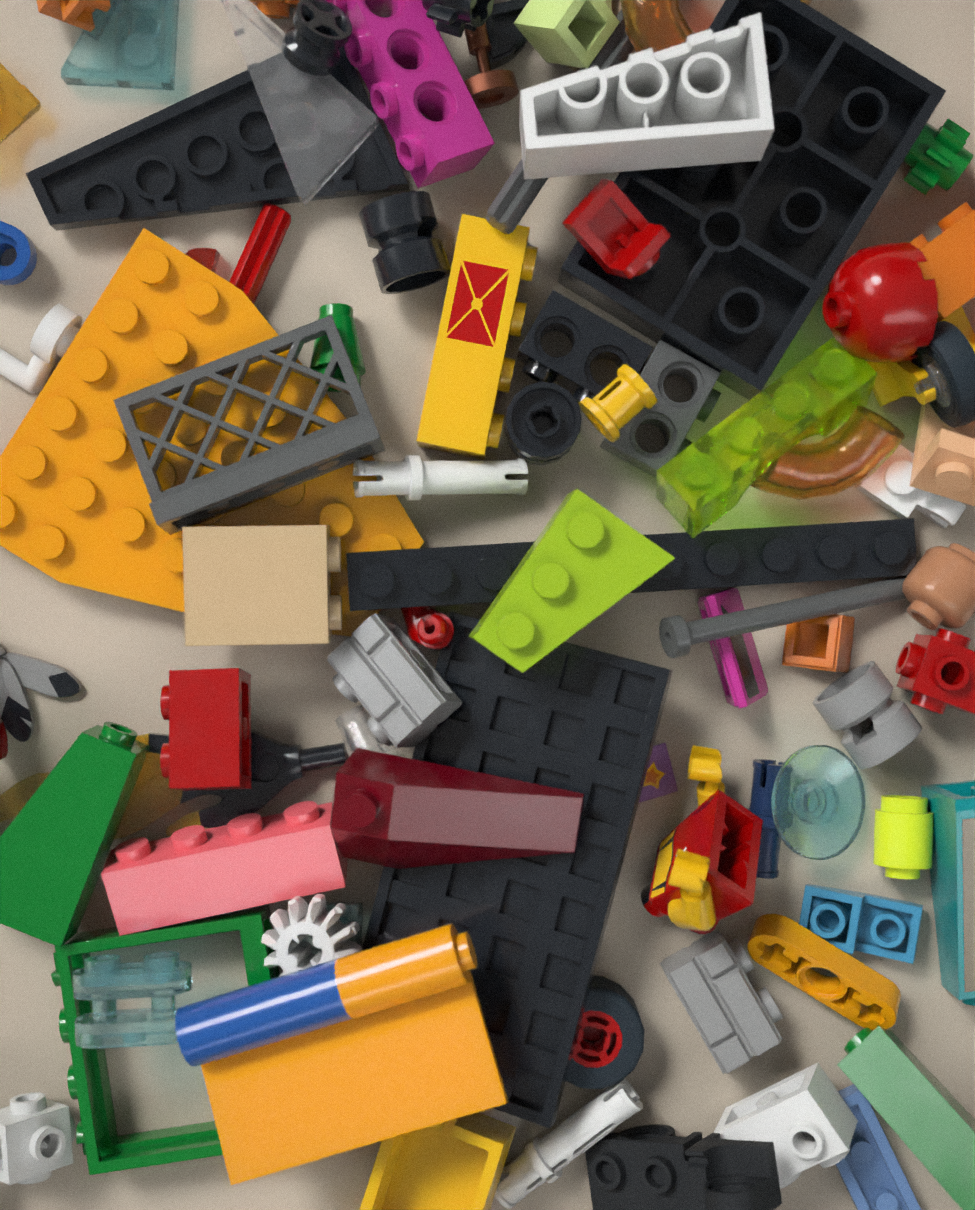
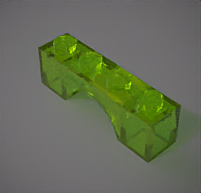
[656,336,877,538]

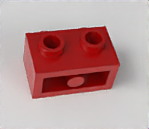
[160,668,251,791]

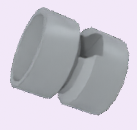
[813,661,922,770]

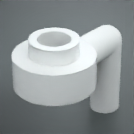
[0,304,82,393]

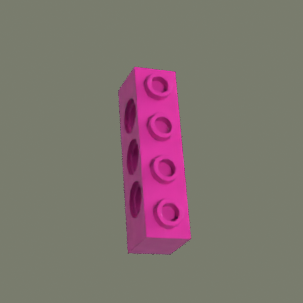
[326,0,495,189]

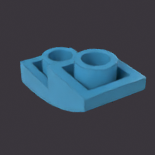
[799,884,924,964]

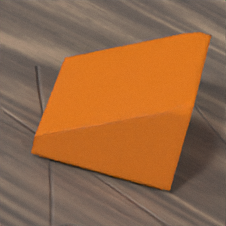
[782,614,855,673]

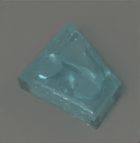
[61,0,179,91]

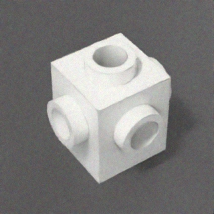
[0,1092,76,1185]

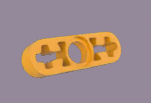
[747,914,901,1030]

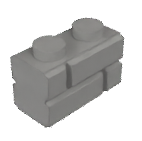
[327,613,462,748]
[660,930,783,1074]

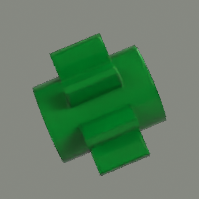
[903,118,974,195]

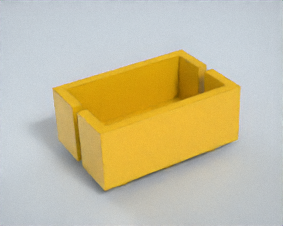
[360,1112,516,1210]

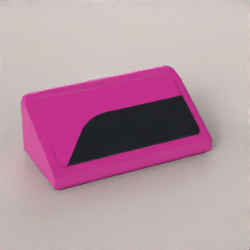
[697,588,768,709]

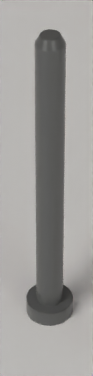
[659,576,907,658]

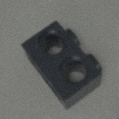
[517,290,653,405]

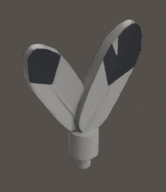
[0,646,81,742]

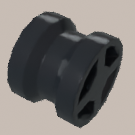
[281,0,352,76]

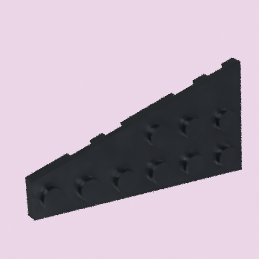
[26,46,409,231]

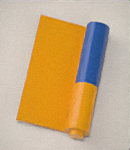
[175,923,508,1185]

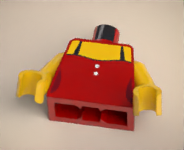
[641,745,763,931]

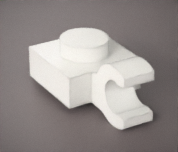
[856,440,967,529]

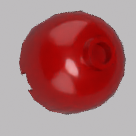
[822,243,938,363]

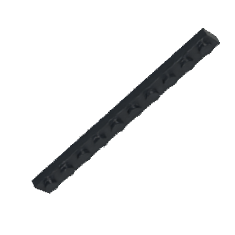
[346,518,917,611]

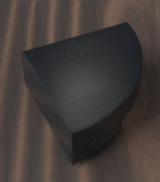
[486,0,529,70]

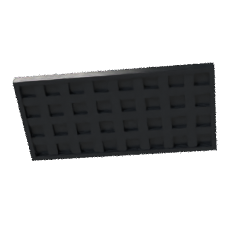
[362,612,673,1128]

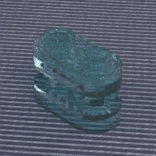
[73,951,193,1049]

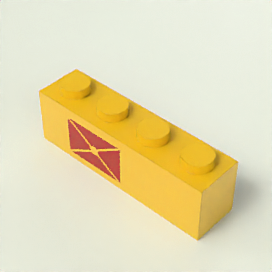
[416,214,538,460]

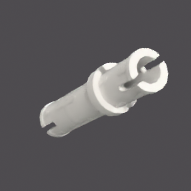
[353,455,528,501]
[495,1079,643,1209]

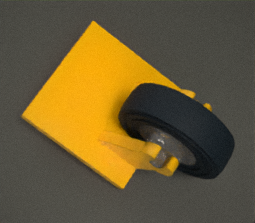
[858,306,975,428]

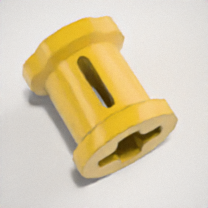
[579,364,658,443]

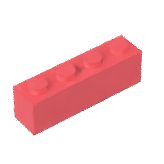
[101,801,348,936]

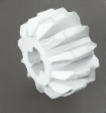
[261,894,362,976]

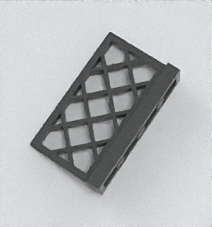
[114,315,385,535]

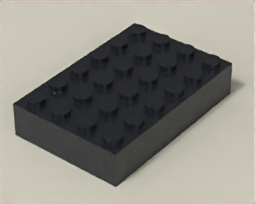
[558,0,946,400]

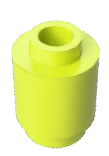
[873,795,933,879]

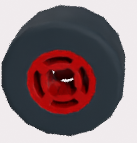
[566,976,645,1089]

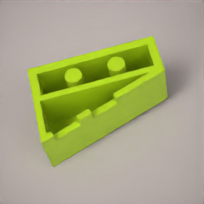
[469,489,675,673]

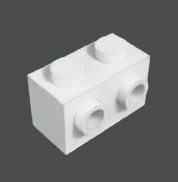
[714,1063,858,1189]

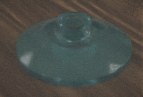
[771,745,866,860]

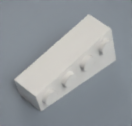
[519,13,774,180]

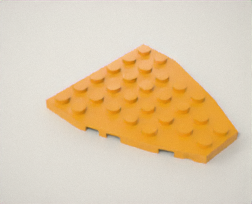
[0,228,424,636]

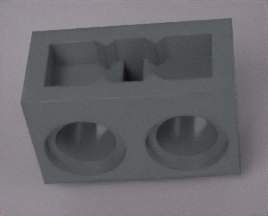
[600,340,721,479]

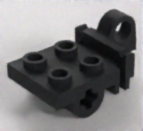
[585,1124,782,1210]

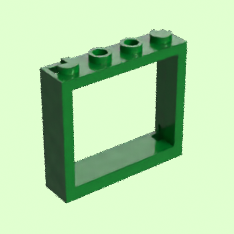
[51,904,280,1175]

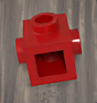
[896,628,975,715]

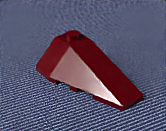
[330,748,584,869]

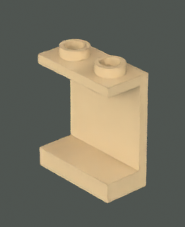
[182,525,342,646]

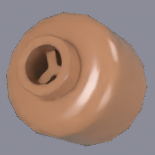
[902,543,975,630]

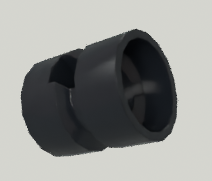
[359,191,451,294]
[505,382,582,465]

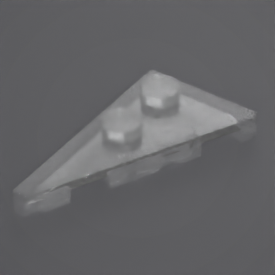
[221,0,380,206]

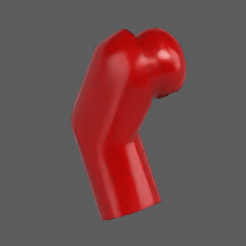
[401,606,454,649]

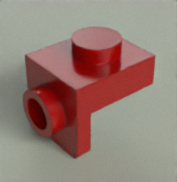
[562,178,670,279]

